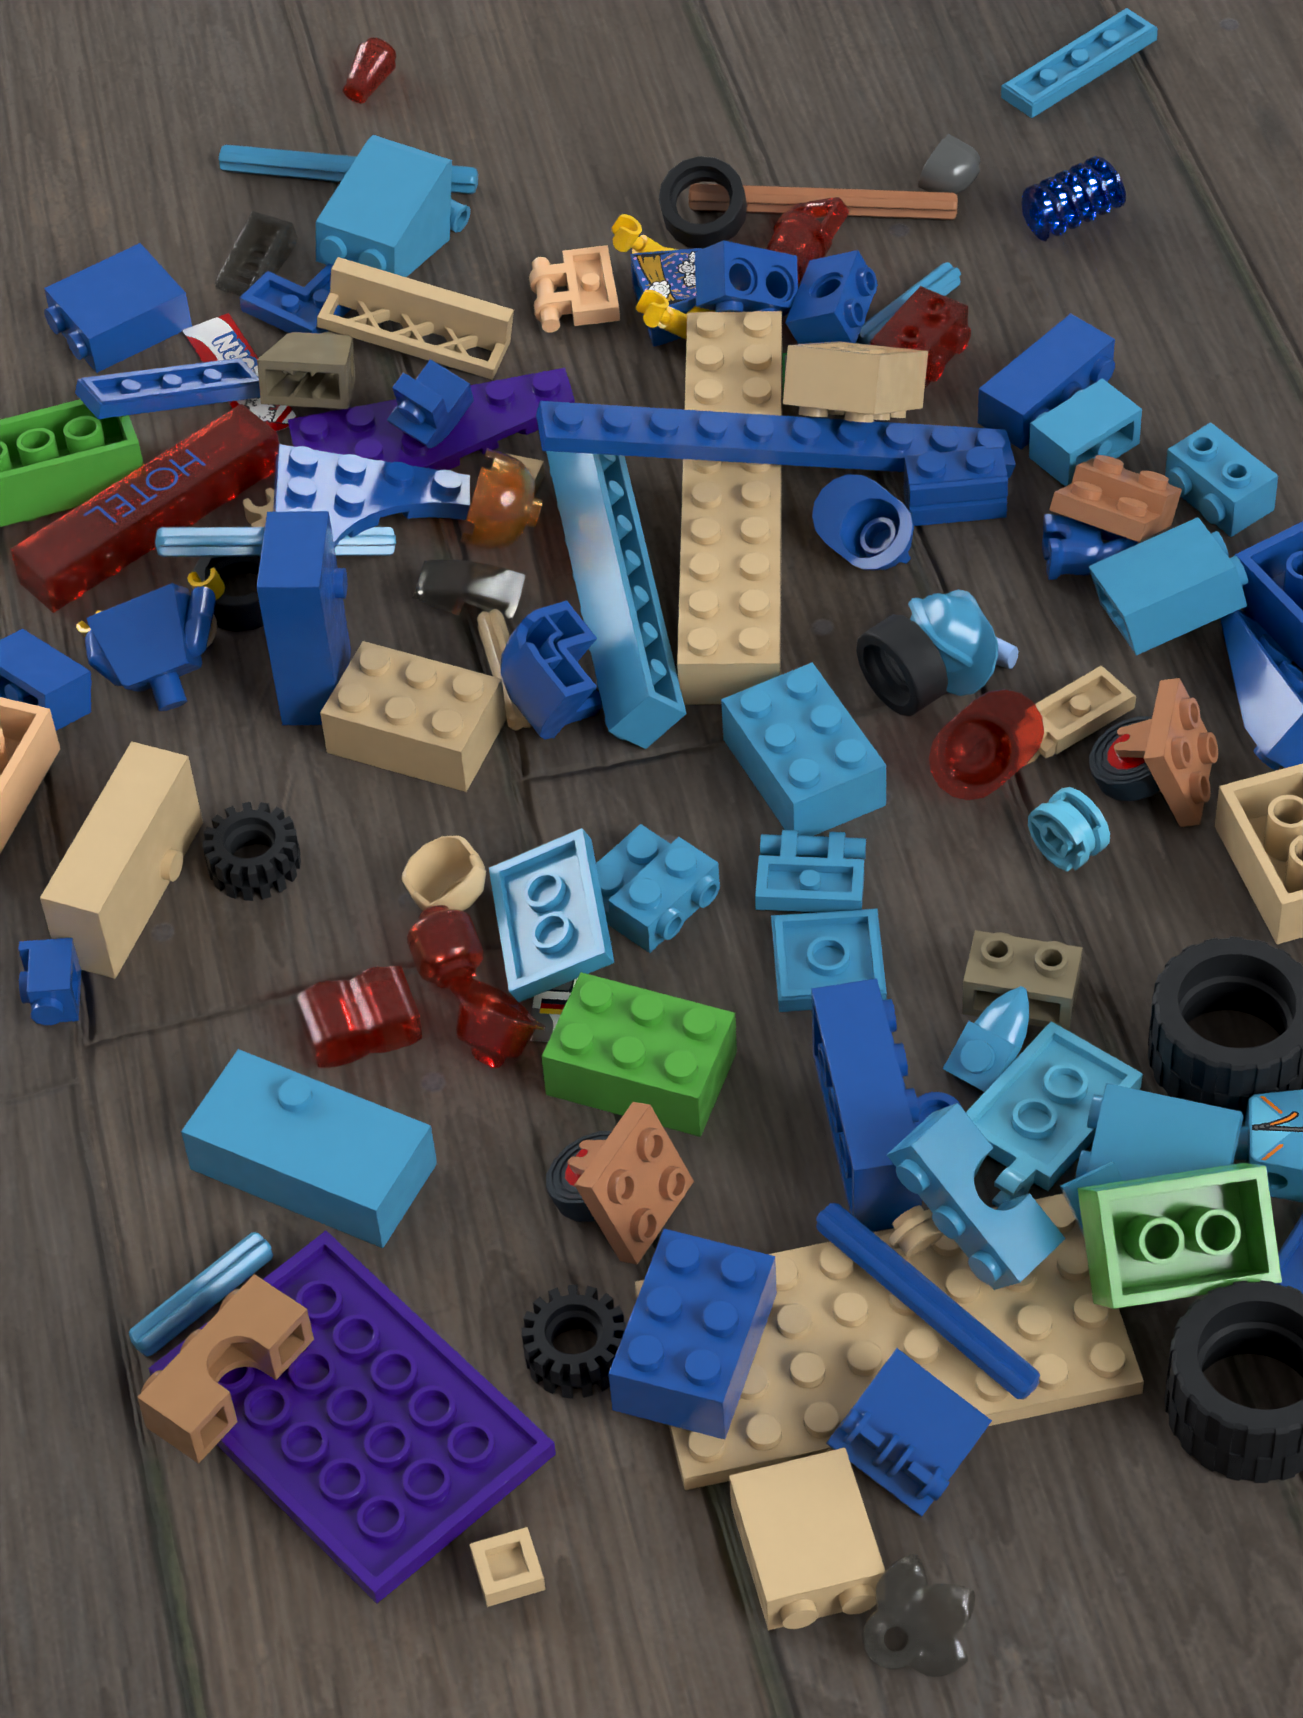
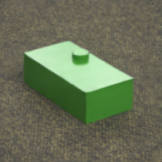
[0,399,149,527]

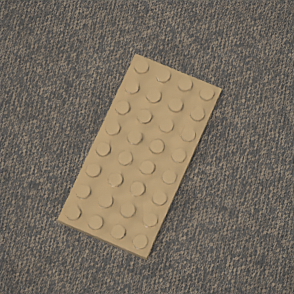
[635,1194,1144,1490]

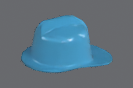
[908,589,998,696]

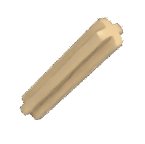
[477,609,531,731]

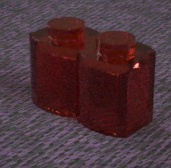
[297,966,422,1068]

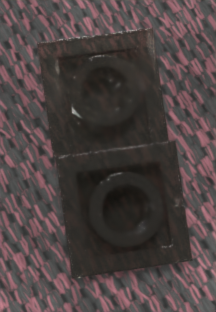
[413,560,526,619]

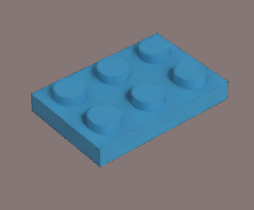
[489,828,615,1003]

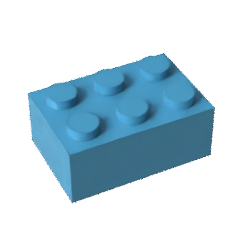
[721,662,886,836]

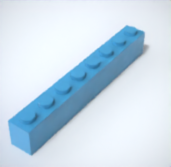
[546,451,687,749]

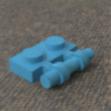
[755,830,866,912]

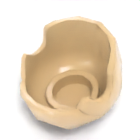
[402,836,486,918]

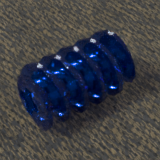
[1021,156,1126,242]

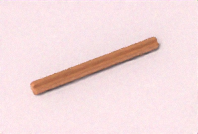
[688,183,958,220]

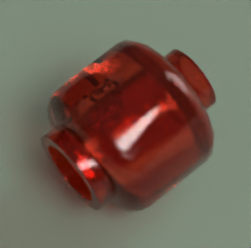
[407,905,484,988]

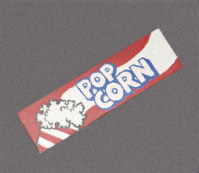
[182,313,297,440]

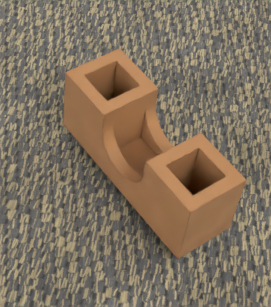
[137,1274,314,1464]

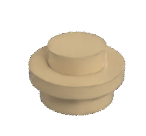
[889,1205,944,1257]

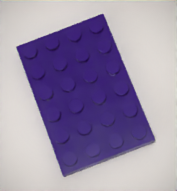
[148,1231,556,1604]

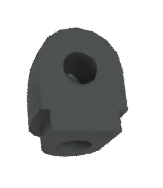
[918,134,981,194]

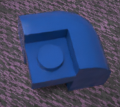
[500,600,603,740]

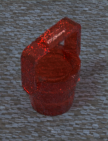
[766,197,850,285]

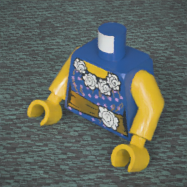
[612,214,715,347]

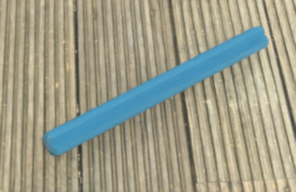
[219,144,478,194]

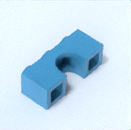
[887,1103,1066,1290]

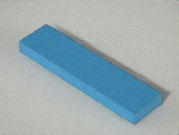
[1001,8,1158,118]

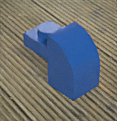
[387,359,474,448]

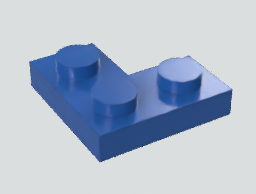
[239,264,351,334]

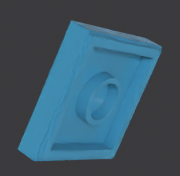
[771,909,887,1012]

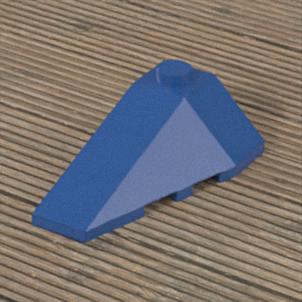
[1220,609,1303,770]

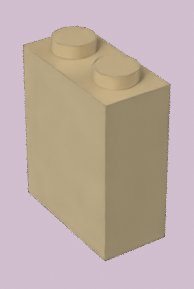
[729,1448,886,1630]

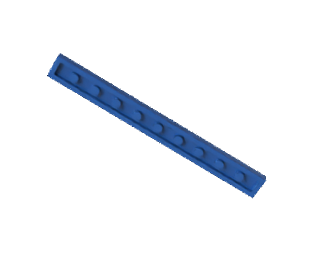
[536,401,1016,478]

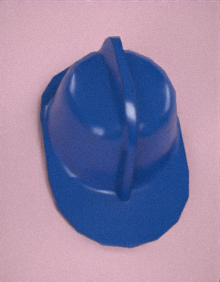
[812,474,914,570]

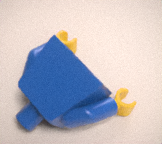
[76,567,225,711]

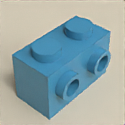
[1029,378,1142,486]
[1165,422,1278,537]

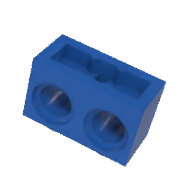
[695,240,798,316]

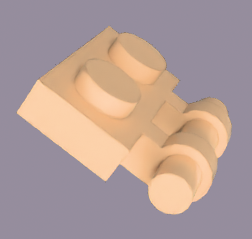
[529,245,620,333]

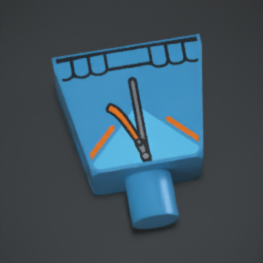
[1234,1090,1303,1203]

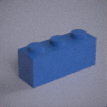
[978,313,1115,450]

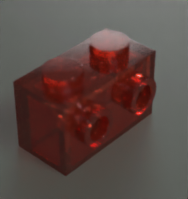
[870,286,971,388]

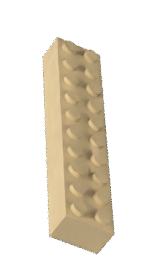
[677,311,783,705]

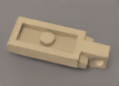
[1003,666,1136,769]

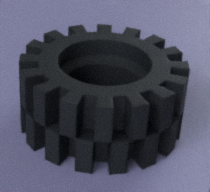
[202,802,301,901]
[522,1284,626,1399]

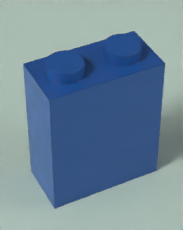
[44,243,192,373]

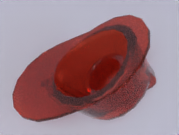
[929,689,1044,800]
[447,976,546,1069]

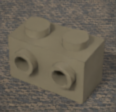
[962,930,1083,1031]

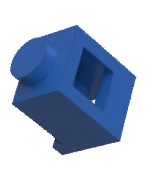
[18,938,81,1025]

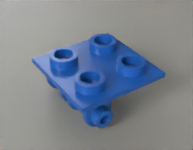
[826,1348,992,1517]

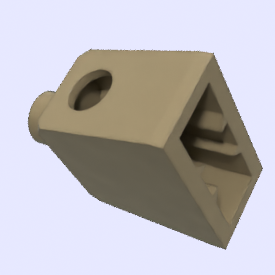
[257,332,355,409]

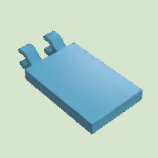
[966,1021,1143,1207]

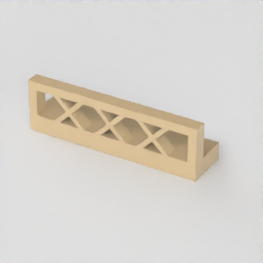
[317,257,514,380]

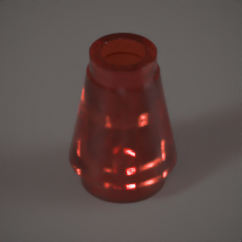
[343,38,397,104]

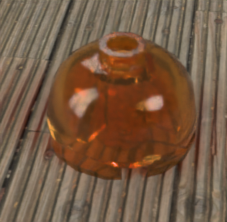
[460,448,543,550]

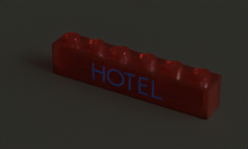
[10,404,279,613]

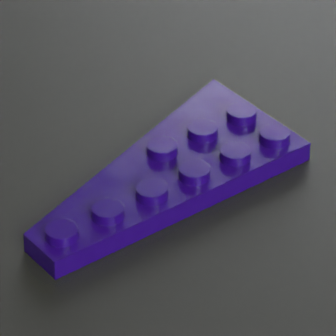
[288,368,575,470]

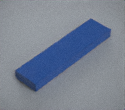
[75,358,260,419]

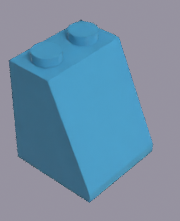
[316,135,452,277]

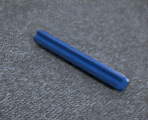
[816,1203,1040,1400]

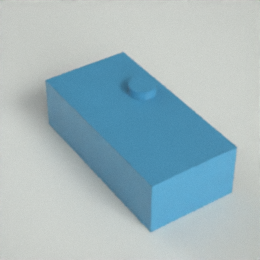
[181,1049,437,1248]

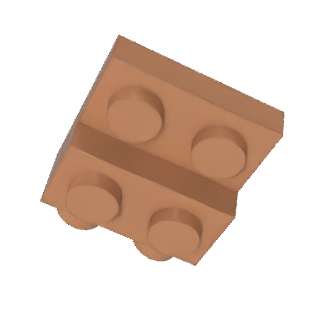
[1049,455,1182,542]

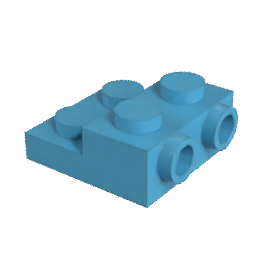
[596,824,720,953]

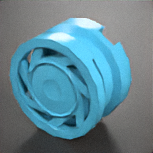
[1028,787,1110,872]

